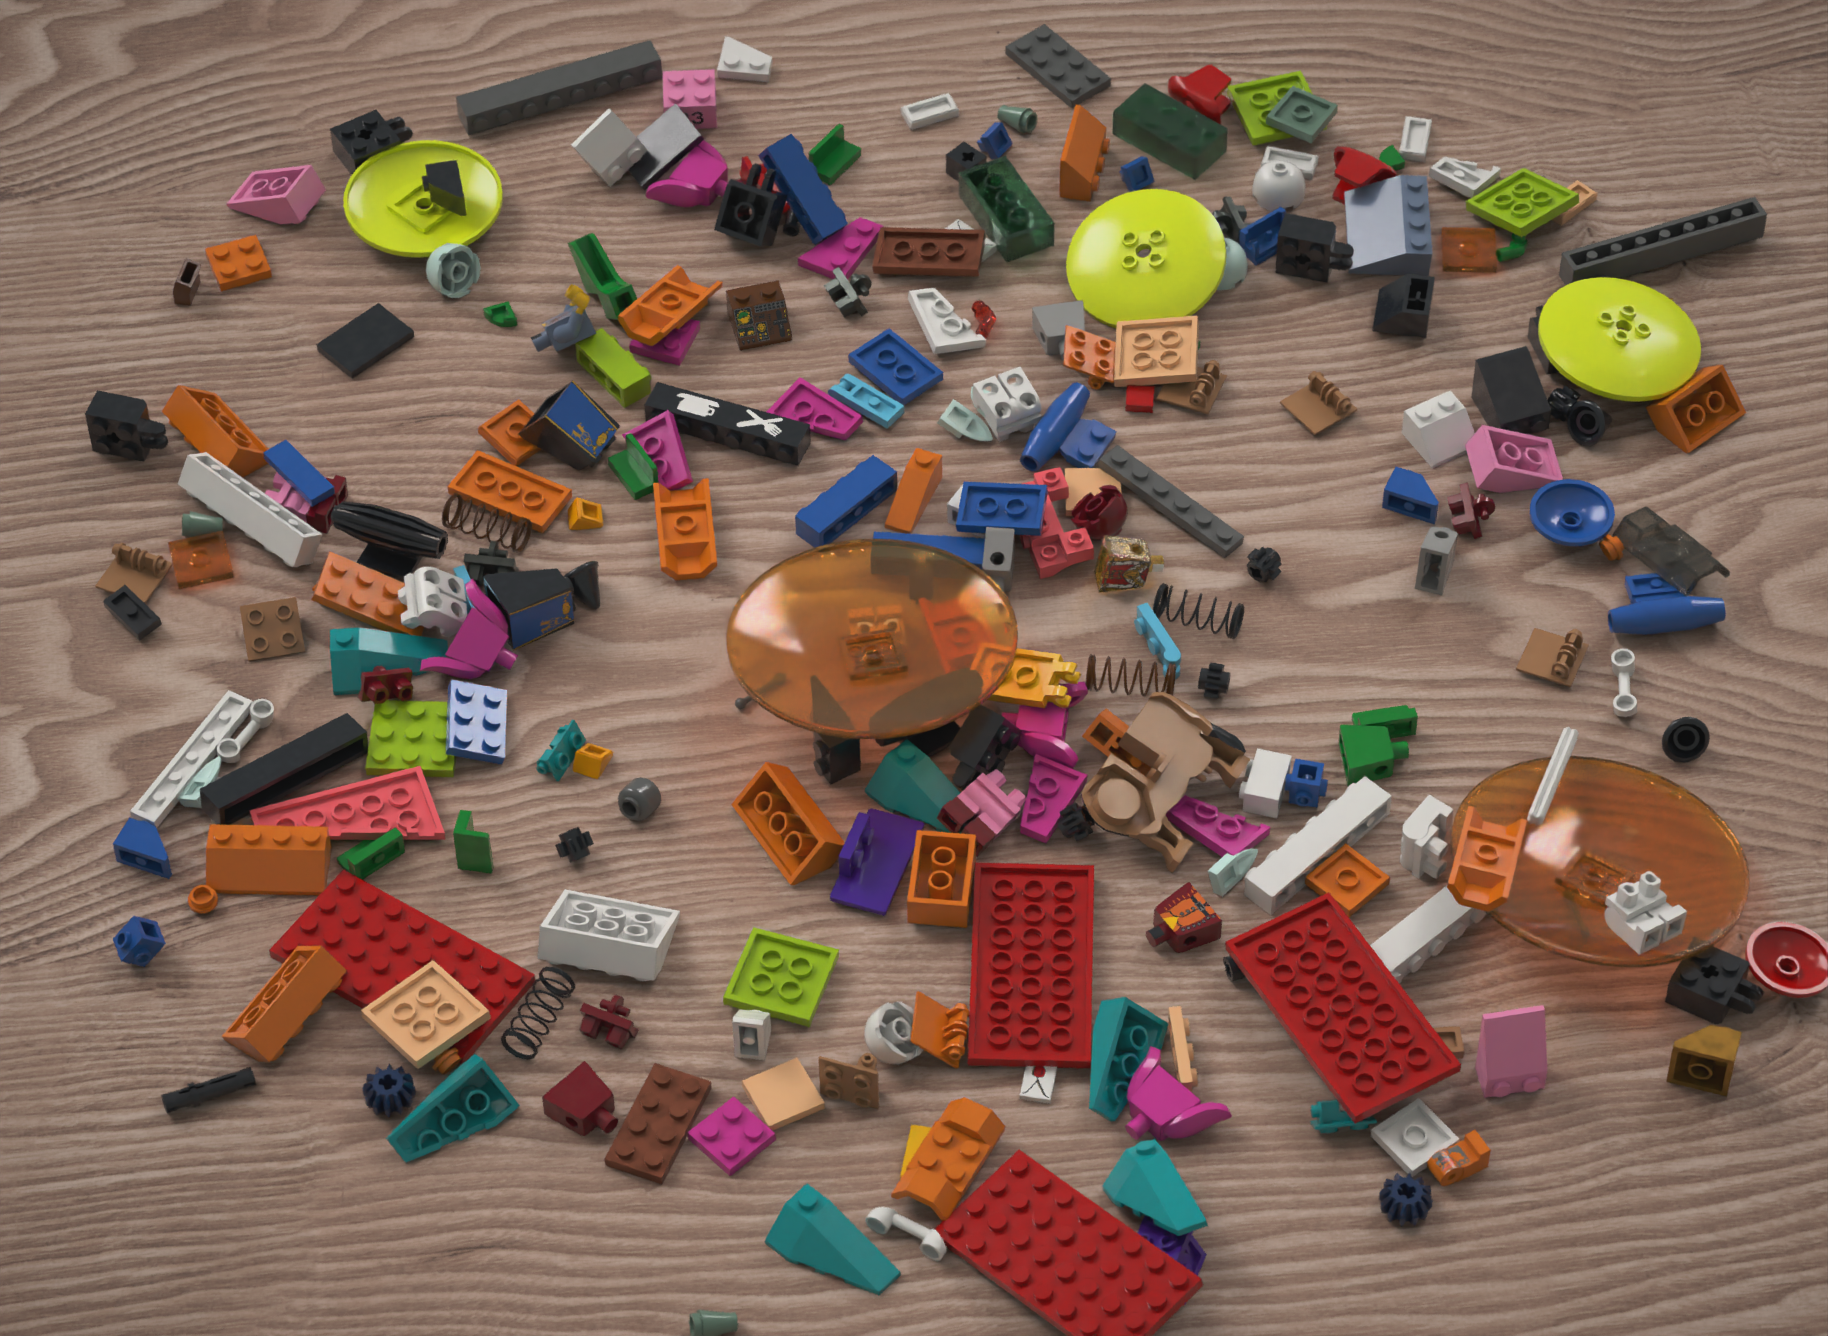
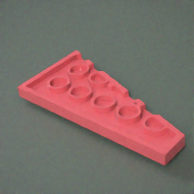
[249,766,445,840]

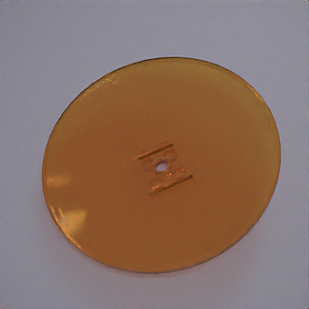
[726,539,1018,739]
[1450,756,1750,967]

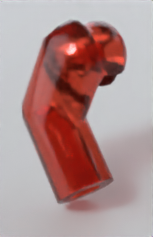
[971,301,996,338]

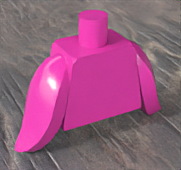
[646,140,728,208]
[420,579,518,679]
[1001,681,1088,769]
[1125,1046,1232,1141]

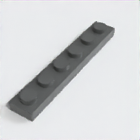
[1098,445,1244,558]

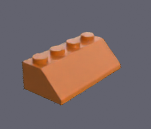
[162,385,269,478]
[731,762,845,885]
[206,824,332,896]
[221,946,347,1062]

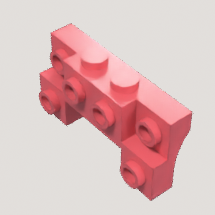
[1020,467,1094,579]

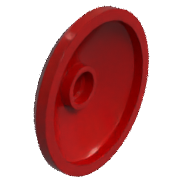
[1745,922,1828,998]

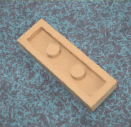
[1168,1006,1198,1092]

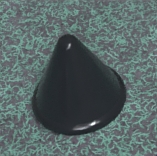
[1567,400,1612,447]
[563,561,601,610]
[1662,717,1710,763]

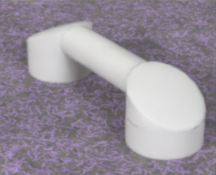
[1611,649,1637,717]
[217,699,274,763]
[865,1207,946,1261]

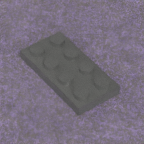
[1005,24,1111,109]

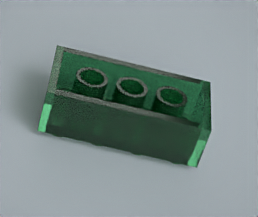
[1112,83,1228,180]
[959,156,1054,262]

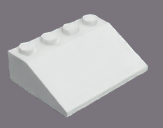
[537,890,680,981]

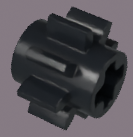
[1548,386,1581,422]
[1247,547,1282,582]
[1198,662,1231,699]
[1058,802,1095,842]
[555,827,594,862]

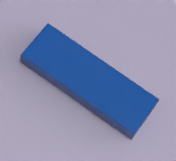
[263,440,335,507]

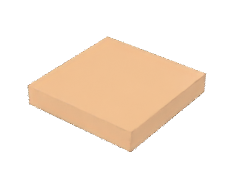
[1064,468,1121,516]
[742,1058,825,1131]

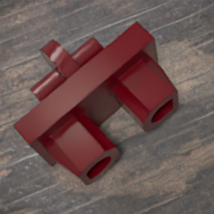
[1447,482,1496,539]
[358,666,413,704]
[580,995,639,1049]

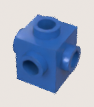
[1284,759,1328,808]
[113,916,166,967]

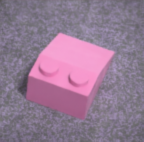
[227,165,326,224]
[1465,425,1563,493]
[1475,1005,1547,1098]

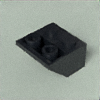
[1372,274,1435,338]

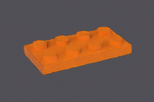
[447,450,572,533]
[311,551,424,636]

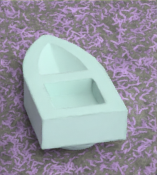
[937,399,993,441]
[177,756,221,808]
[1208,848,1258,897]

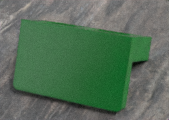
[809,124,861,186]
[608,433,658,500]
[1352,705,1418,739]
[453,810,494,873]
[337,827,405,880]

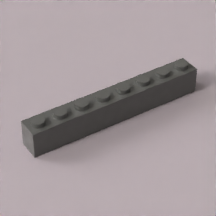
[456,40,662,135]
[1559,197,1767,286]

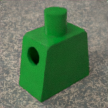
[1338,725,1409,786]

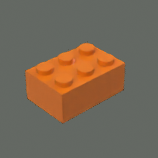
[907,830,976,928]

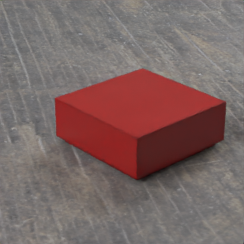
[1125,385,1155,413]

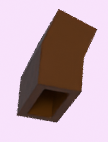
[173,258,201,306]

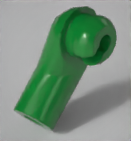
[1496,233,1528,262]

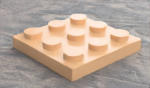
[1114,316,1199,387]
[361,960,491,1069]

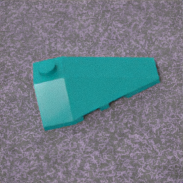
[330,627,448,695]
[865,739,978,833]
[1089,997,1169,1122]
[386,1054,520,1162]
[1102,1139,1208,1236]
[765,1183,901,1295]

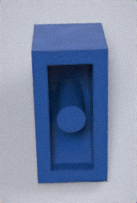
[1382,467,1439,525]
[113,818,172,879]

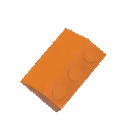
[1060,104,1110,202]
[1646,365,1746,453]

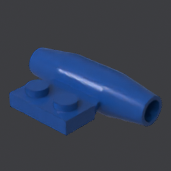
[1020,383,1117,472]
[1608,570,1726,635]

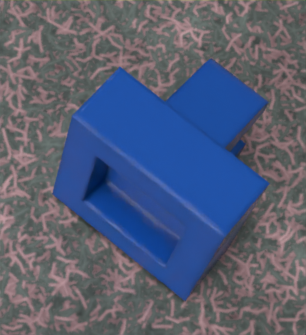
[977,122,1013,159]
[1119,156,1155,192]

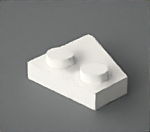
[717,36,772,82]
[1429,157,1501,198]

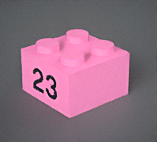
[663,69,717,129]

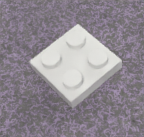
[1371,1098,1460,1177]

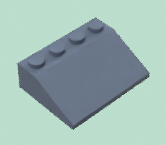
[1344,175,1432,276]

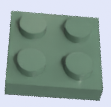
[1266,86,1338,144]

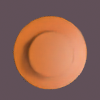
[1599,534,1625,561]
[188,885,218,914]
[432,1047,461,1075]

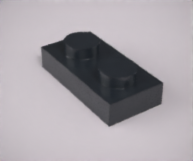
[103,585,162,641]

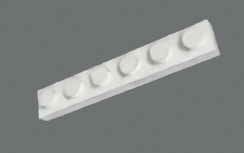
[130,690,253,828]

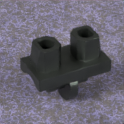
[1212,196,1251,244]
[824,266,872,318]
[463,541,519,585]

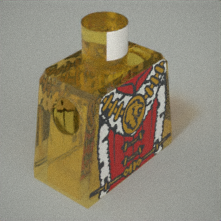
[1094,535,1164,592]

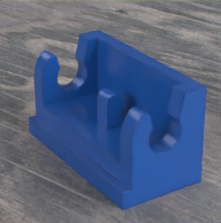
[1239,207,1286,266]

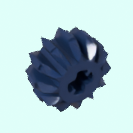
[362,1063,416,1118]
[1379,1172,1433,1227]

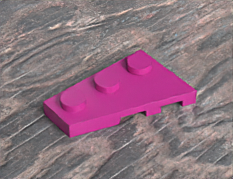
[798,217,883,280]
[766,377,863,441]
[622,410,693,491]
[1020,753,1087,844]
[1166,795,1271,857]

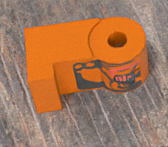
[1427,1130,1491,1186]

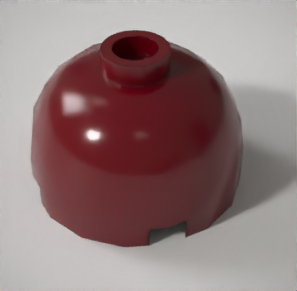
[1071,485,1128,540]

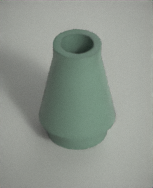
[997,105,1038,133]
[182,511,222,539]
[689,1309,738,1336]

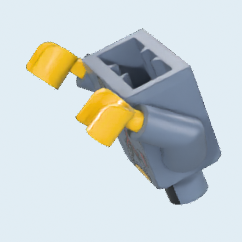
[531,285,596,352]

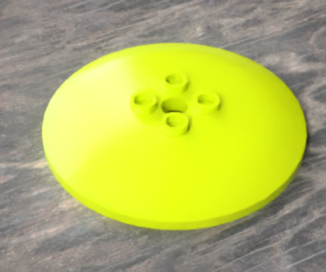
[343,140,503,257]
[1066,189,1227,328]
[1538,277,1701,402]

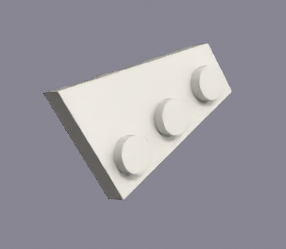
[908,288,986,354]

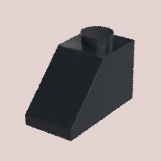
[422,160,466,216]

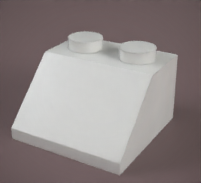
[571,109,648,187]
[1402,391,1475,469]

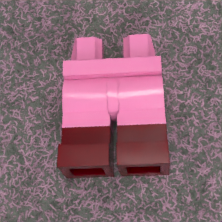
[265,472,348,534]
[937,769,1026,857]

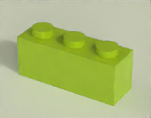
[575,328,652,408]

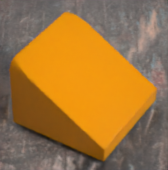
[567,497,603,530]
[572,743,613,779]

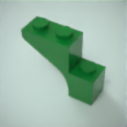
[567,233,637,319]

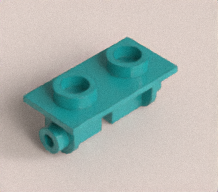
[536,719,586,781]
[1310,1100,1377,1133]

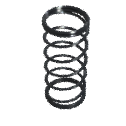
[1153,583,1245,639]
[501,966,575,1060]

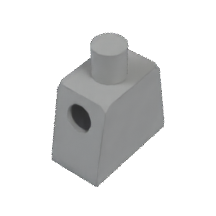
[1032,300,1085,360]
[1415,526,1458,595]
[982,527,1015,600]

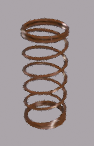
[442,493,532,553]
[1086,654,1176,697]

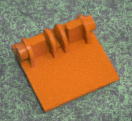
[1063,325,1116,389]
[910,991,970,1069]

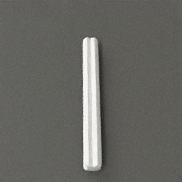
[1527,727,1579,826]

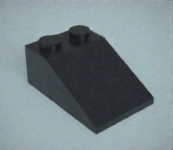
[810,676,861,785]

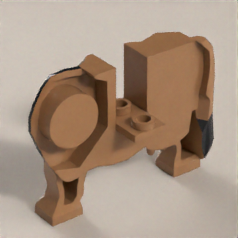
[1081,692,1251,873]

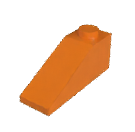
[885,447,942,534]
[1082,708,1151,776]

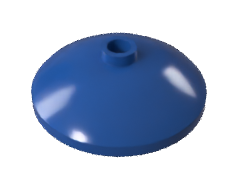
[1529,479,1615,546]

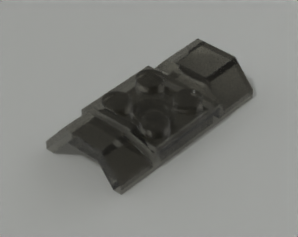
[1612,506,1730,596]

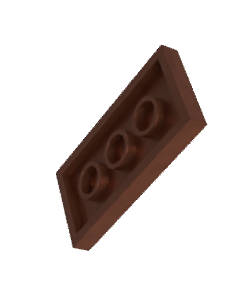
[872,227,986,277]
[605,1063,712,1185]

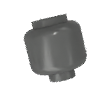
[618,777,661,821]

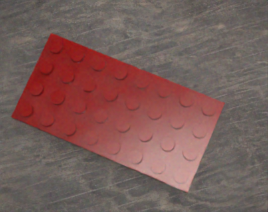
[968,862,1094,1069]
[269,869,536,1064]
[1225,892,1461,1124]
[934,1150,1203,1336]

